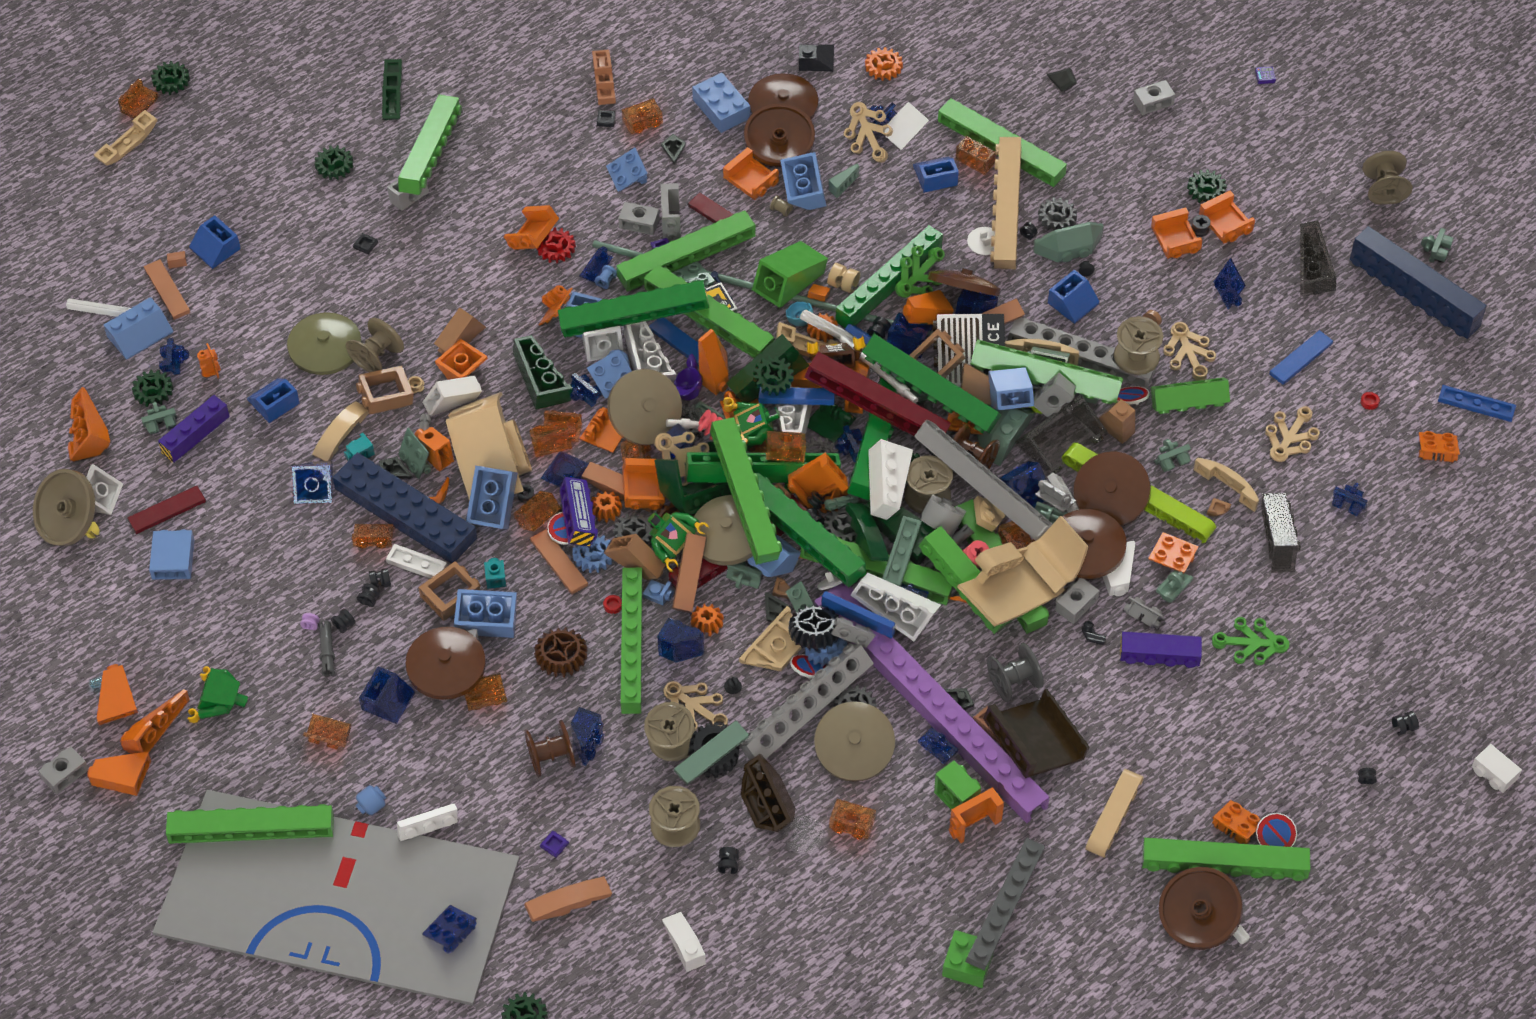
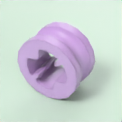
[300,613,320,630]

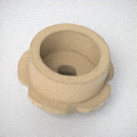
[408,376,424,394]

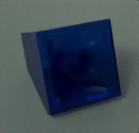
[541,450,589,487]
[291,461,333,504]

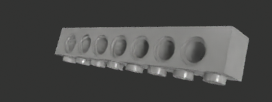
[1008,318,1156,389]
[740,644,874,761]

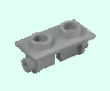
[1035,480,1076,513]
[1123,596,1165,629]
[831,617,876,648]

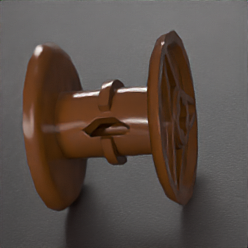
[953,424,1000,469]
[524,719,576,778]

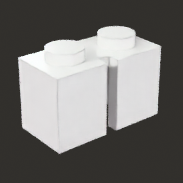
[1472,744,1522,793]

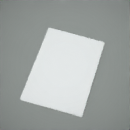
[885,102,929,150]

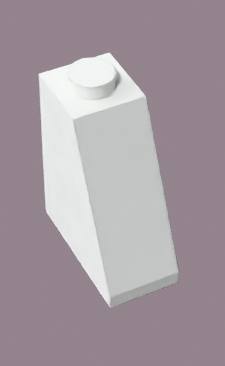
[423,376,482,417]
[1103,541,1135,596]

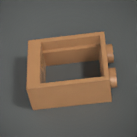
[909,329,965,378]
[356,366,413,415]
[418,561,481,621]

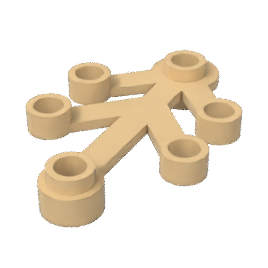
[844,102,893,163]
[1163,322,1216,381]
[1265,406,1320,462]
[655,432,712,486]
[664,681,728,731]

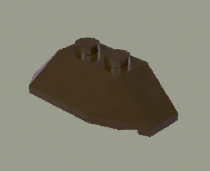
[741,754,796,832]

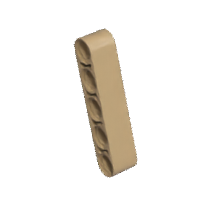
[1085,769,1144,858]

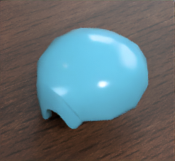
[785,301,814,327]

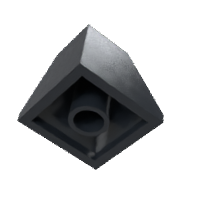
[799,44,834,72]

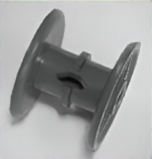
[987,643,1044,703]

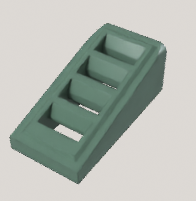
[828,164,859,198]

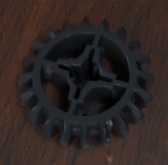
[788,605,839,651]

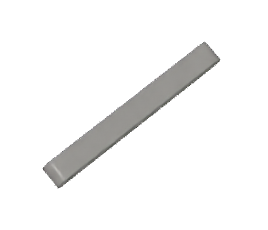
[915,420,1053,540]

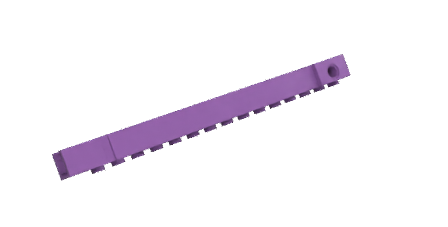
[814,583,1049,824]

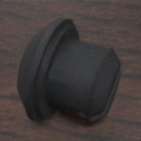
[1079,261,1095,276]
[724,677,742,694]

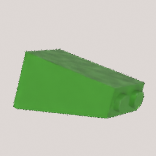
[752,241,828,308]

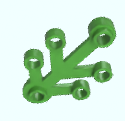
[895,245,945,298]
[1212,617,1289,665]

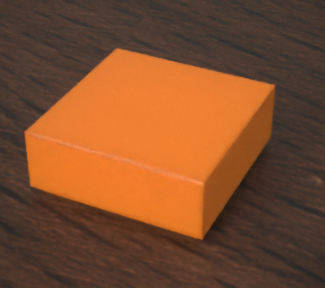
[807,284,831,302]

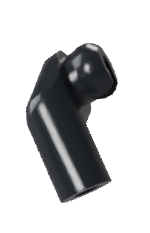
[1082,621,1106,645]

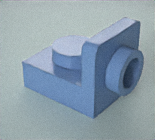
[642,579,674,606]

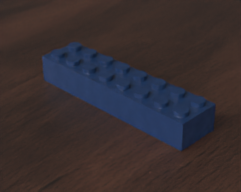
[1350,226,1487,339]
[332,452,477,564]

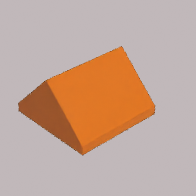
[435,339,488,380]

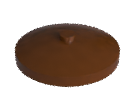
[748,73,818,119]
[744,104,815,167]
[928,268,1001,296]
[1074,451,1151,527]
[1062,509,1127,579]
[406,627,486,700]
[1159,867,1243,950]

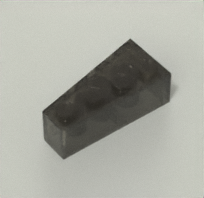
[1300,220,1337,297]
[1261,493,1301,573]

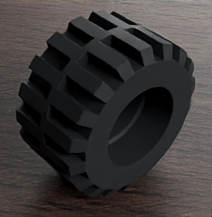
[688,722,740,778]

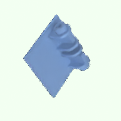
[606,147,648,191]
[587,350,632,399]

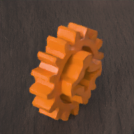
[865,47,903,81]

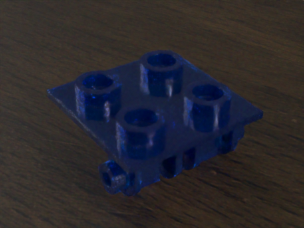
[1213,258,1246,309]
[422,905,477,954]

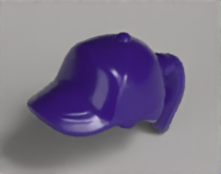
[674,354,703,401]

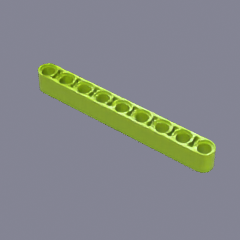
[1062,442,1216,543]

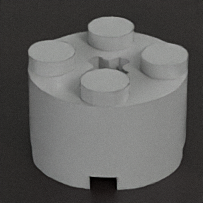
[920,494,966,536]

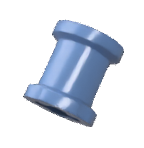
[595,265,617,289]

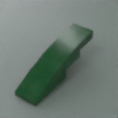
[382,59,402,120]
[845,503,889,561]

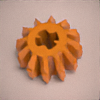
[807,312,838,343]
[591,490,622,524]
[691,603,724,637]

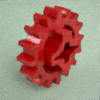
[537,227,576,263]

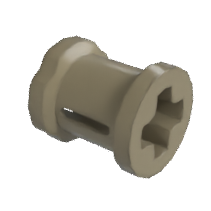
[770,195,793,217]

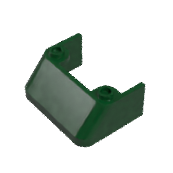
[654,441,732,515]

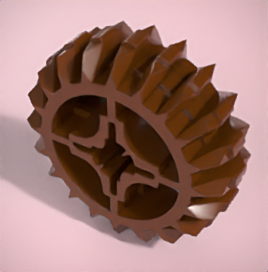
[534,627,588,678]

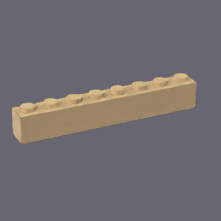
[990,137,1021,269]

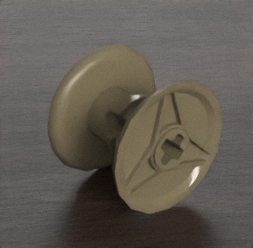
[1362,151,1413,205]
[1113,316,1164,375]
[346,318,404,372]
[904,455,953,514]
[644,702,696,761]
[649,786,700,847]

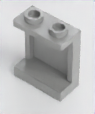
[660,183,681,241]

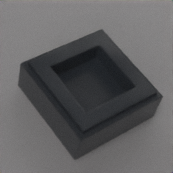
[597,110,616,127]
[353,233,378,255]

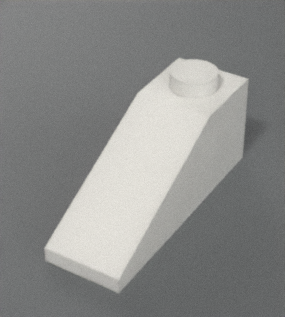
[662,912,706,972]

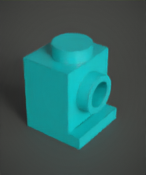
[343,433,375,461]
[484,558,506,589]

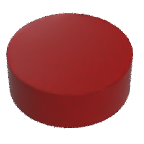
[1360,392,1380,410]
[603,595,622,614]

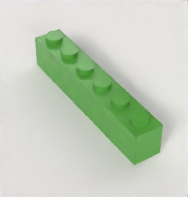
[919,526,1012,634]

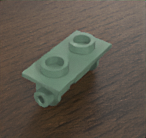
[786,581,815,613]

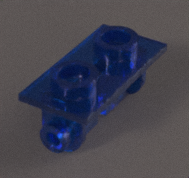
[579,246,613,283]

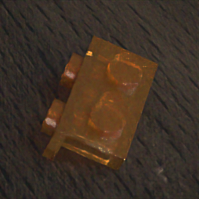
[118,78,159,119]
[464,673,507,711]
[303,714,352,750]

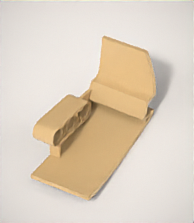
[446,392,532,500]
[957,516,1088,627]

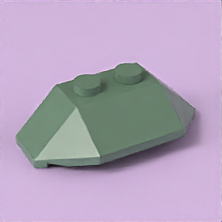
[1033,222,1104,262]
[977,407,1036,466]

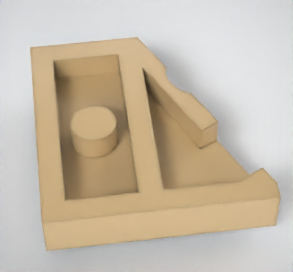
[973,495,1006,532]

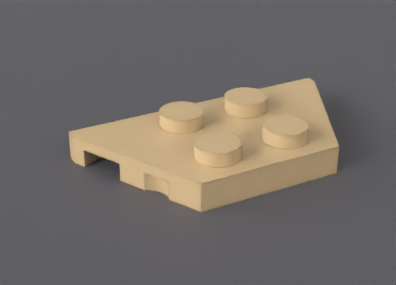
[739,606,802,671]

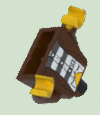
[807,336,865,368]

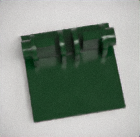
[807,404,856,444]

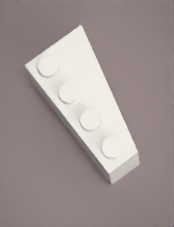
[623,321,676,383]
[775,387,812,451]
[869,439,913,520]
[851,573,941,642]

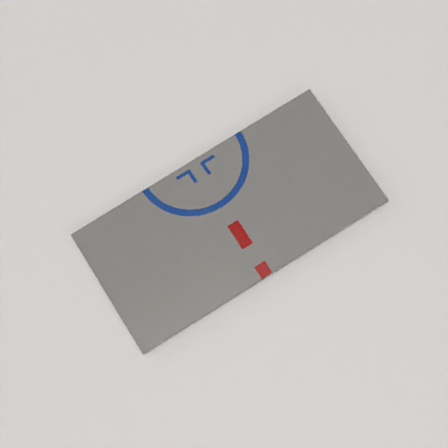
[152,790,520,1006]

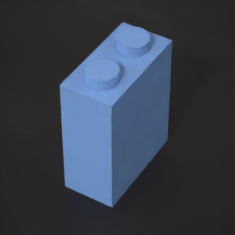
[149,529,195,580]

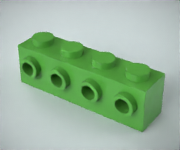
[1151,377,1230,414]

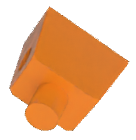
[414,427,454,472]

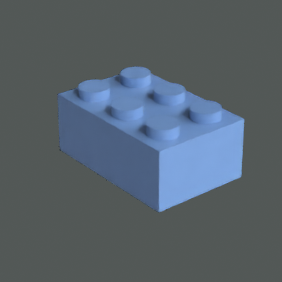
[692,72,750,133]
[466,465,518,529]

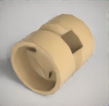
[827,263,861,294]

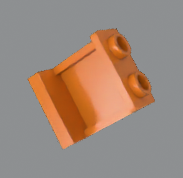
[723,147,779,200]
[1199,191,1255,244]
[504,205,559,249]
[1151,207,1202,259]
[787,452,849,509]
[622,458,665,510]
[949,787,1004,843]

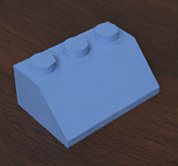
[780,152,826,210]
[103,297,174,360]
[454,589,517,638]

